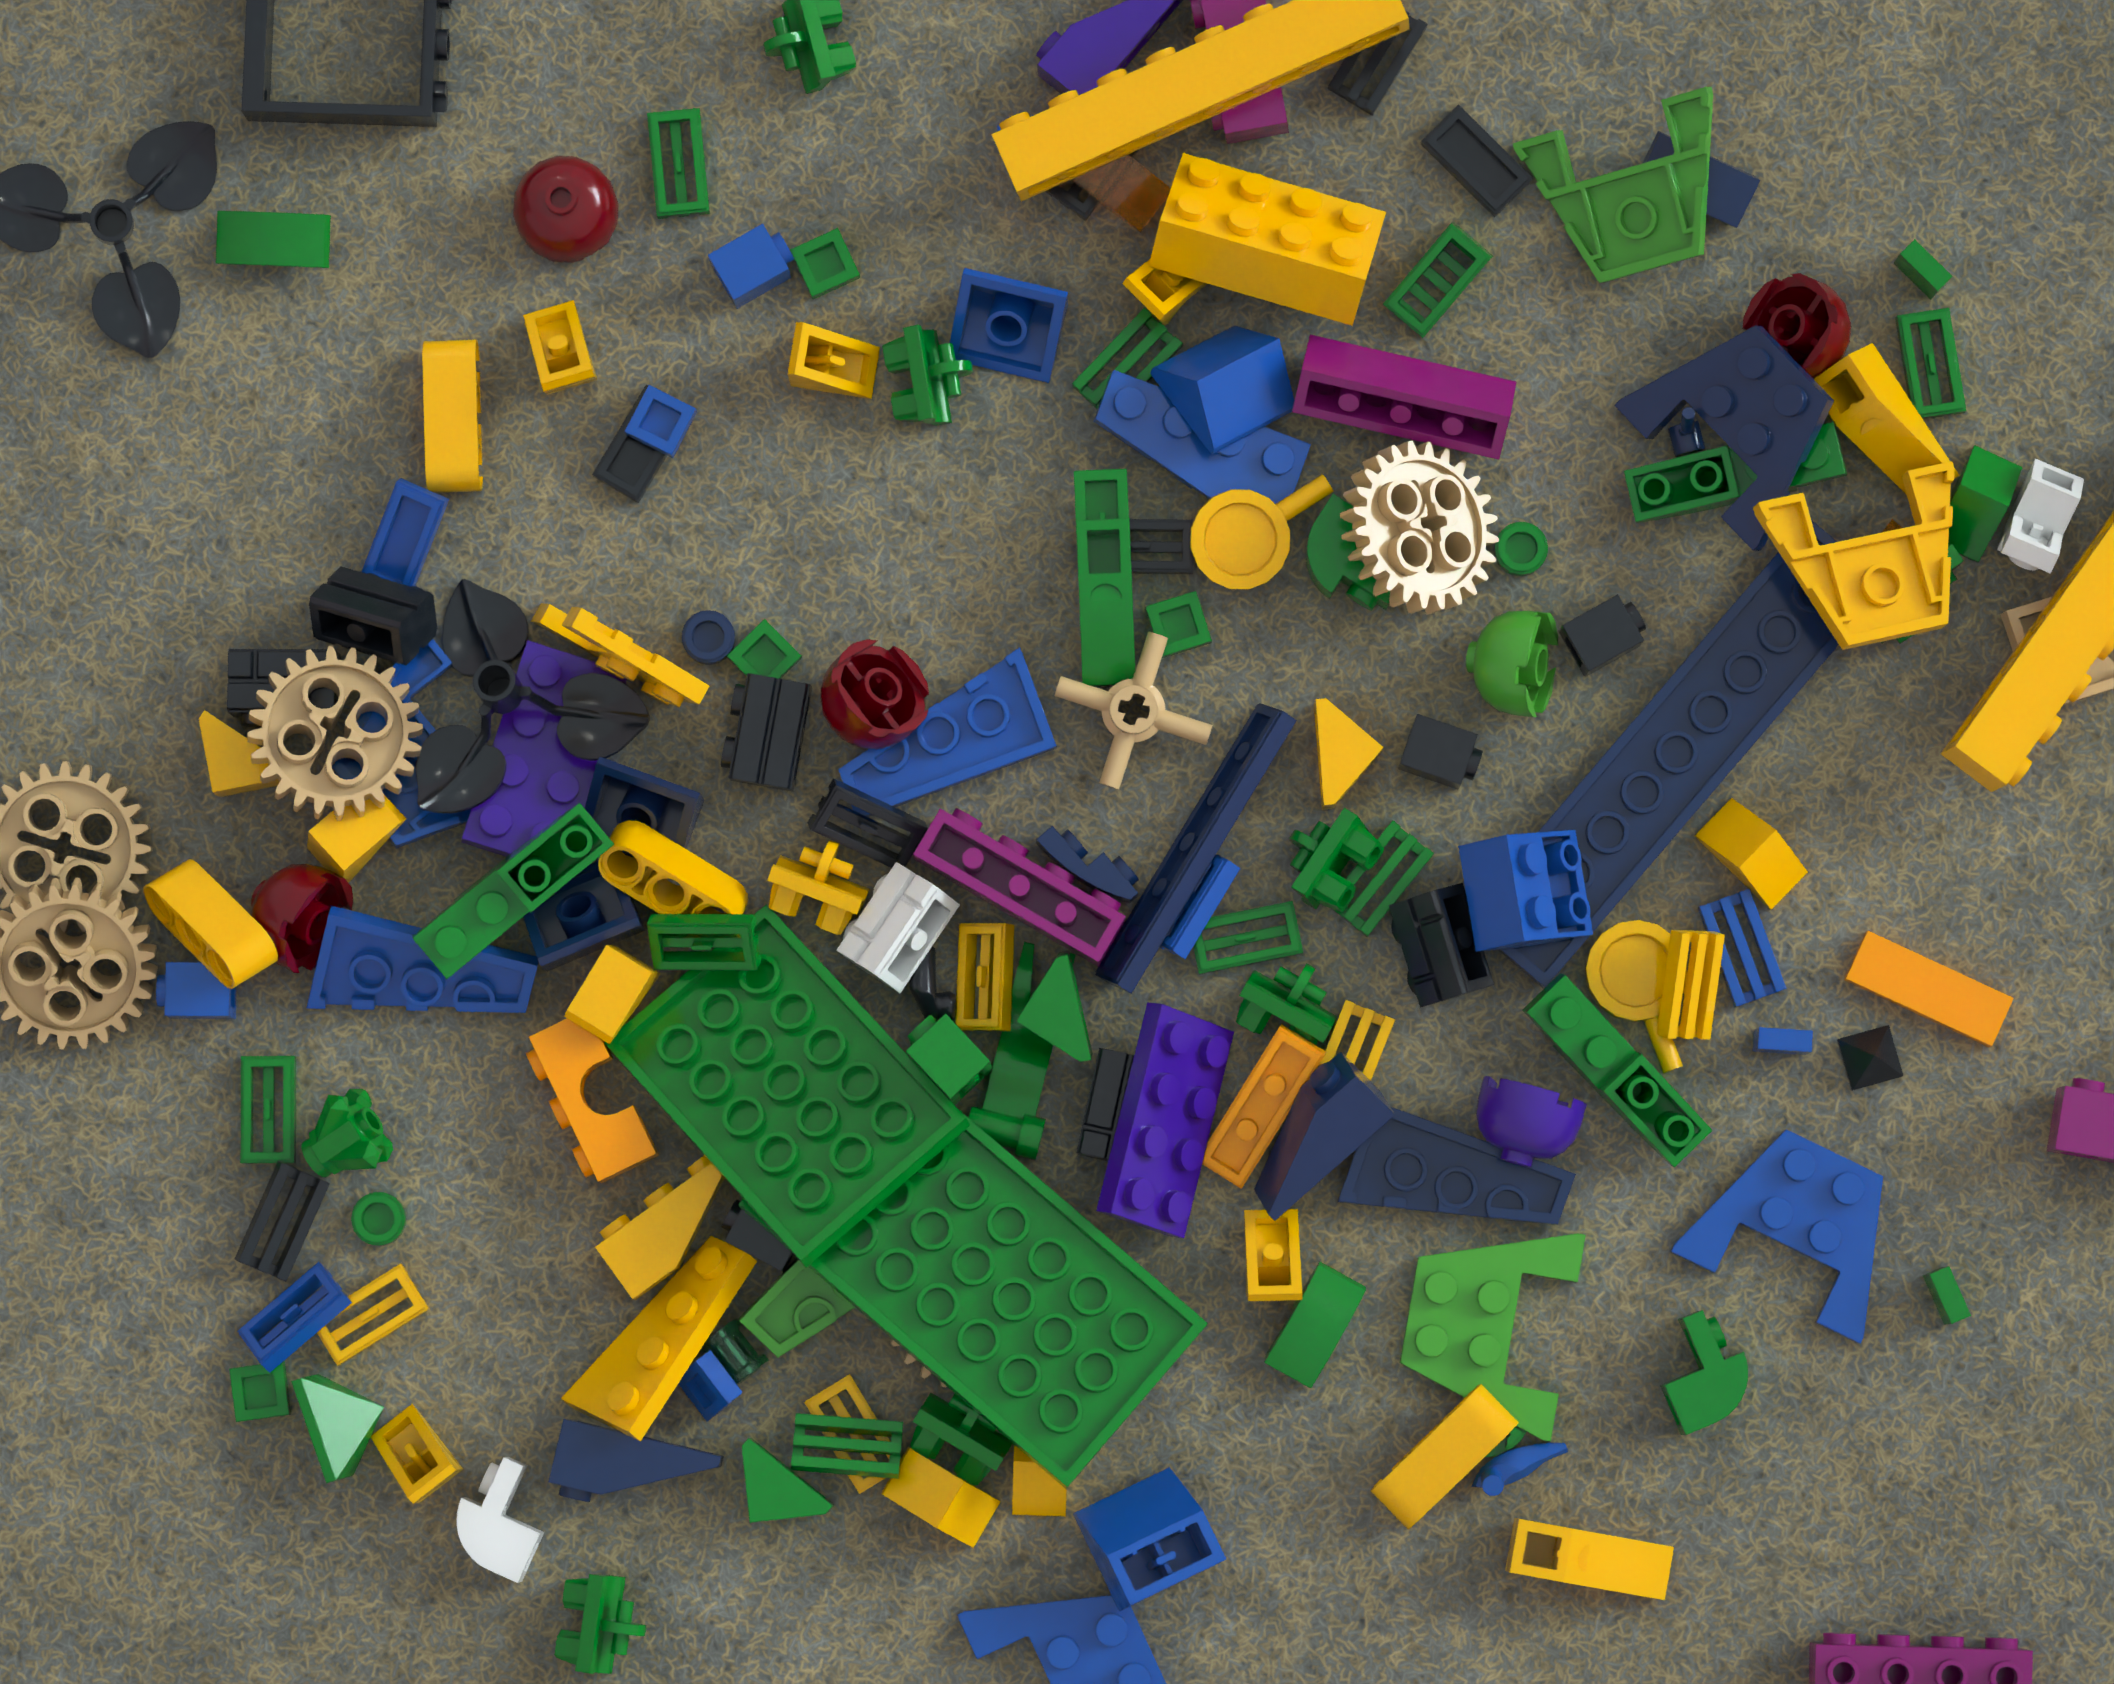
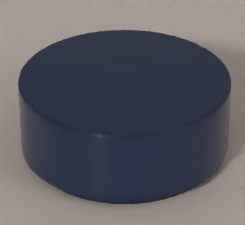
[682,610,735,665]

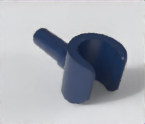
[1668,407,1706,457]

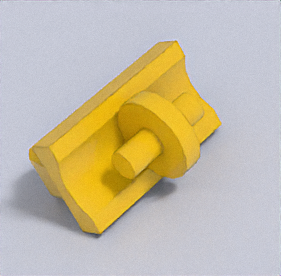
[767,840,870,935]

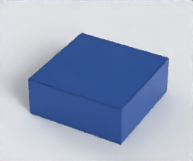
[625,385,697,458]
[1752,1027,1813,1055]
[678,1350,743,1422]

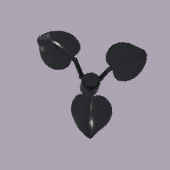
[0,121,217,358]
[416,579,650,813]

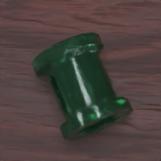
[701,1318,770,1385]

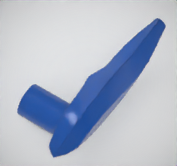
[1471,1443,1568,1496]

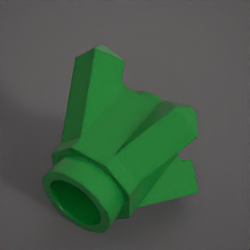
[301,1089,393,1178]

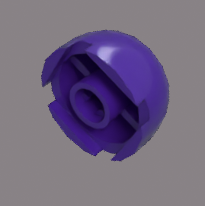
[1476,1076,1587,1168]

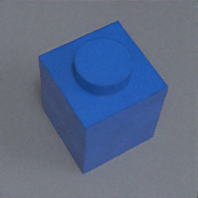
[708,223,794,309]
[156,962,237,1019]

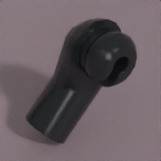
[909,947,956,1021]

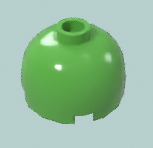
[1466,611,1558,717]

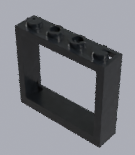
[241,0,452,127]

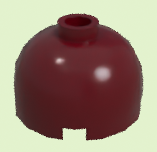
[513,156,619,263]
[1742,273,1851,379]
[820,639,929,749]
[251,864,353,973]

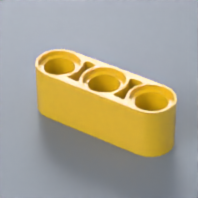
[422,340,483,493]
[598,820,748,914]
[143,859,278,989]
[1370,1384,1519,1529]

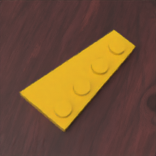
[561,1236,757,1442]

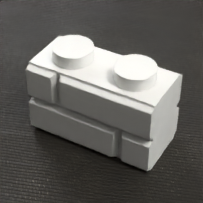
[836,862,960,993]

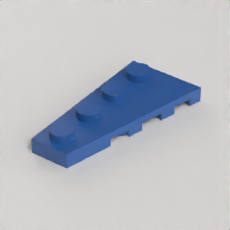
[1093,370,1311,504]
[838,647,1057,817]
[306,906,539,1013]

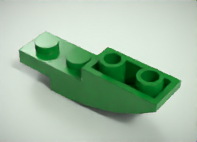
[1624,422,1847,523]
[1074,469,1135,687]
[412,802,614,979]
[1522,973,1713,1168]

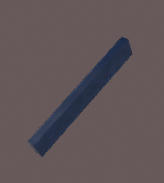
[1095,703,1297,994]

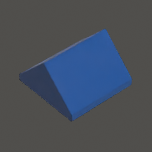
[950,268,1068,383]
[1150,326,1295,454]

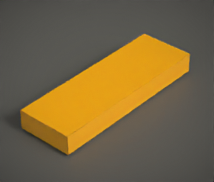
[1844,931,2014,1047]
[1202,1024,1327,1189]

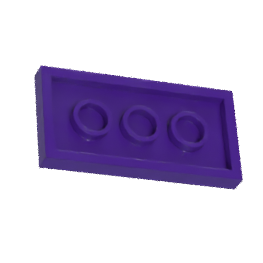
[461,640,627,857]
[1096,1002,1234,1238]

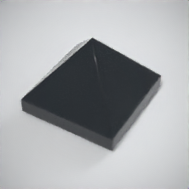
[1837,1025,1904,1091]

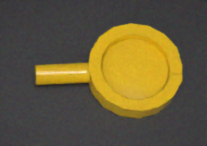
[1190,474,1334,589]
[1585,920,1687,1073]

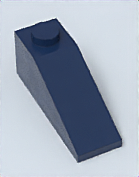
[1254,1052,1395,1221]
[548,1419,724,1502]

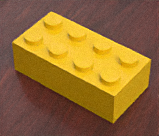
[1149,153,1386,326]

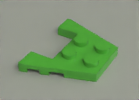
[1513,87,1713,283]
[1400,1233,1586,1442]

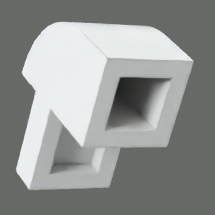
[1997,459,2084,574]
[456,1457,544,1583]

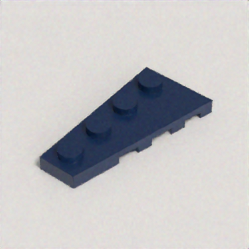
[1337,1107,1576,1225]

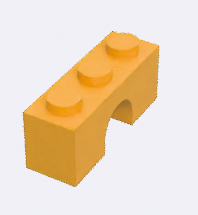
[526,1018,660,1183]

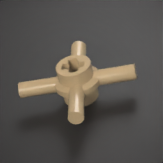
[1054,632,1213,790]

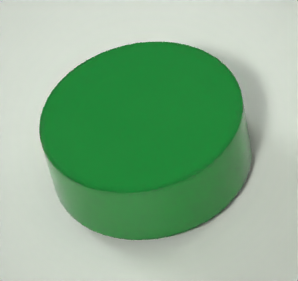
[1494,522,1548,576]
[351,1192,406,1246]

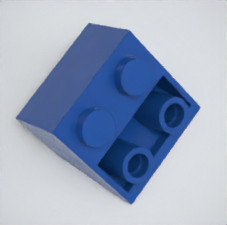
[1458,830,1593,952]
[1073,1467,1226,1612]

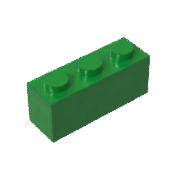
[906,1014,992,1105]

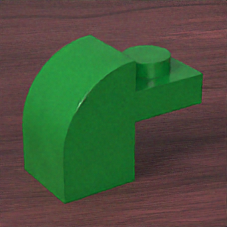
[1306,493,1390,611]
[1660,1310,1748,1435]

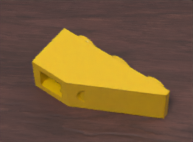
[1814,343,1960,495]
[595,1156,724,1300]
[1505,1518,1674,1600]

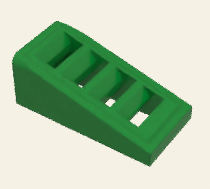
[1383,222,1493,338]

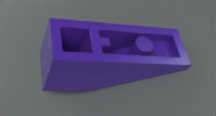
[1036,0,1183,95]

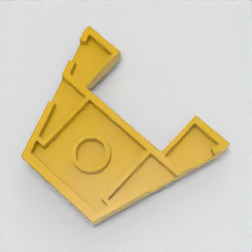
[1753,461,1954,650]
[531,603,709,708]

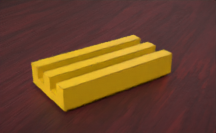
[955,923,1015,1031]
[1657,930,1725,1040]
[1319,1000,1395,1081]
[317,1263,430,1366]
[804,1374,901,1494]

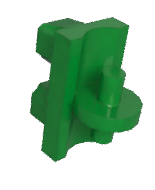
[763,0,856,94]
[882,324,973,426]
[1289,808,1384,912]
[1236,963,1337,1045]
[910,1393,1013,1486]
[554,1574,647,1674]

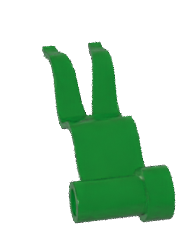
[969,941,1076,1160]

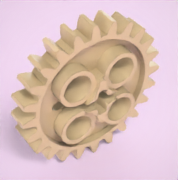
[1340,441,1499,615]
[247,646,423,821]
[0,761,153,934]
[0,877,158,1050]

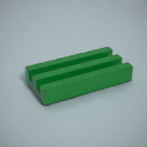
[647,108,710,219]
[1072,307,1183,410]
[1895,308,1967,419]
[1332,820,1434,937]
[1193,901,1303,975]
[647,914,761,970]
[240,1056,296,1164]
[791,1413,903,1479]

